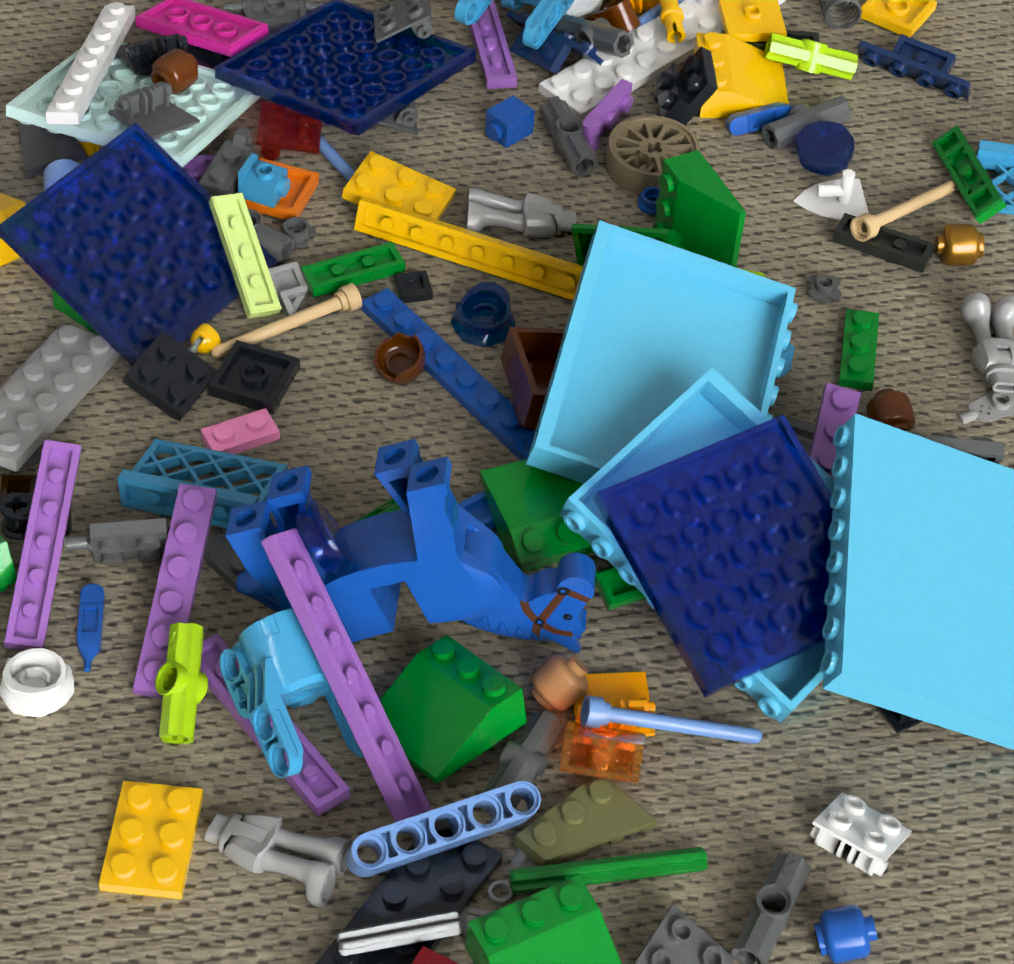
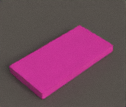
[135,0,269,57]

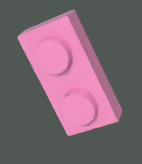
[201,408,280,454]

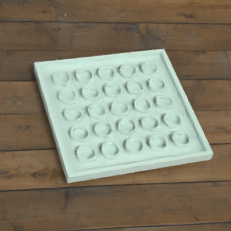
[6,42,264,170]

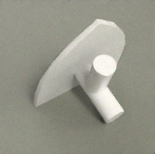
[794,169,869,221]

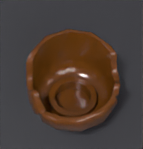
[373,332,426,384]

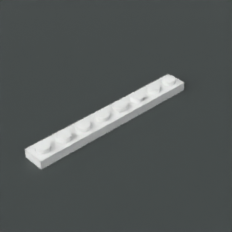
[45,2,136,125]

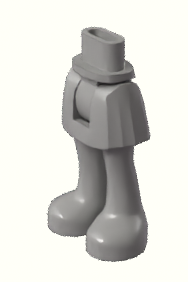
[465,187,576,238]
[960,293,1014,393]
[205,813,353,909]

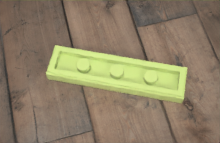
[209,193,282,319]

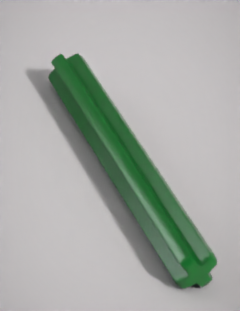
[509,847,708,894]

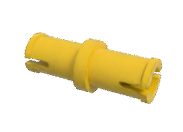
[659,0,686,44]

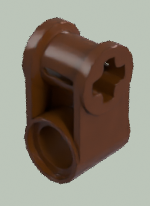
[585,0,641,33]

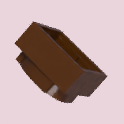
[500,327,565,431]

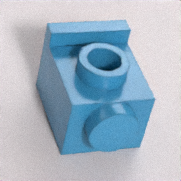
[238,153,291,208]

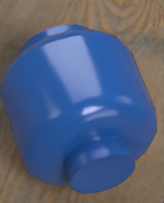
[814,904,878,964]

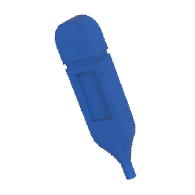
[725,102,794,135]
[77,583,105,672]

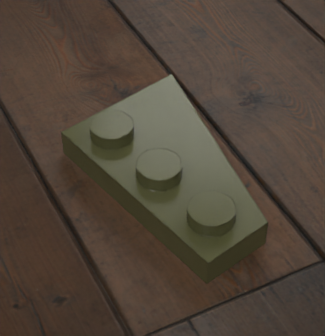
[514,771,657,866]

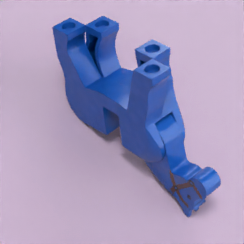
[225,439,596,653]

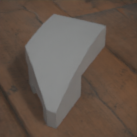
[268,261,309,317]

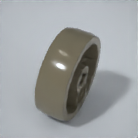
[605,115,700,195]

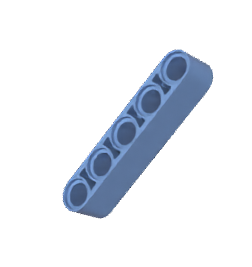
[345,781,541,877]

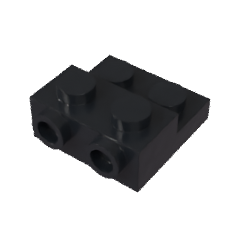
[653,46,718,126]

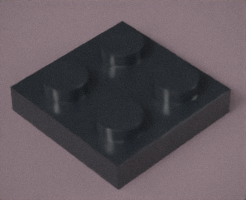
[122,331,217,421]
[208,340,300,415]

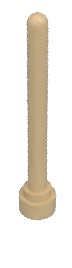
[850,181,957,242]
[211,283,362,359]

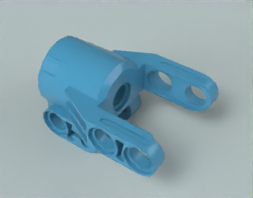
[454,0,575,49]
[219,608,364,778]

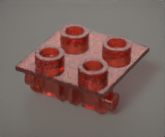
[256,102,323,161]

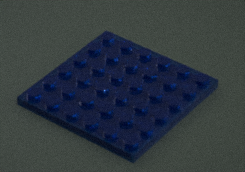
[214,0,476,136]
[0,123,278,366]
[593,414,833,697]

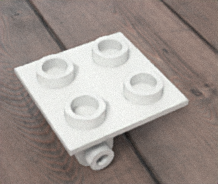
[810,792,912,877]

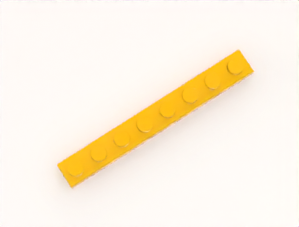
[354,197,583,300]

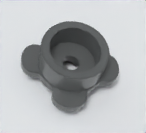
[281,217,316,249]
[807,275,841,303]

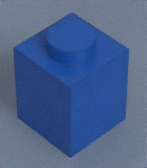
[485,95,535,148]

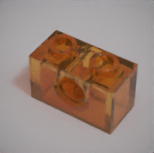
[559,721,645,783]

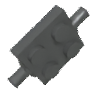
[225,0,327,32]
[65,518,170,566]

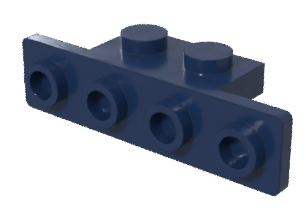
[506,10,604,75]
[858,34,970,100]

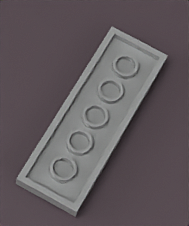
[0,323,123,472]

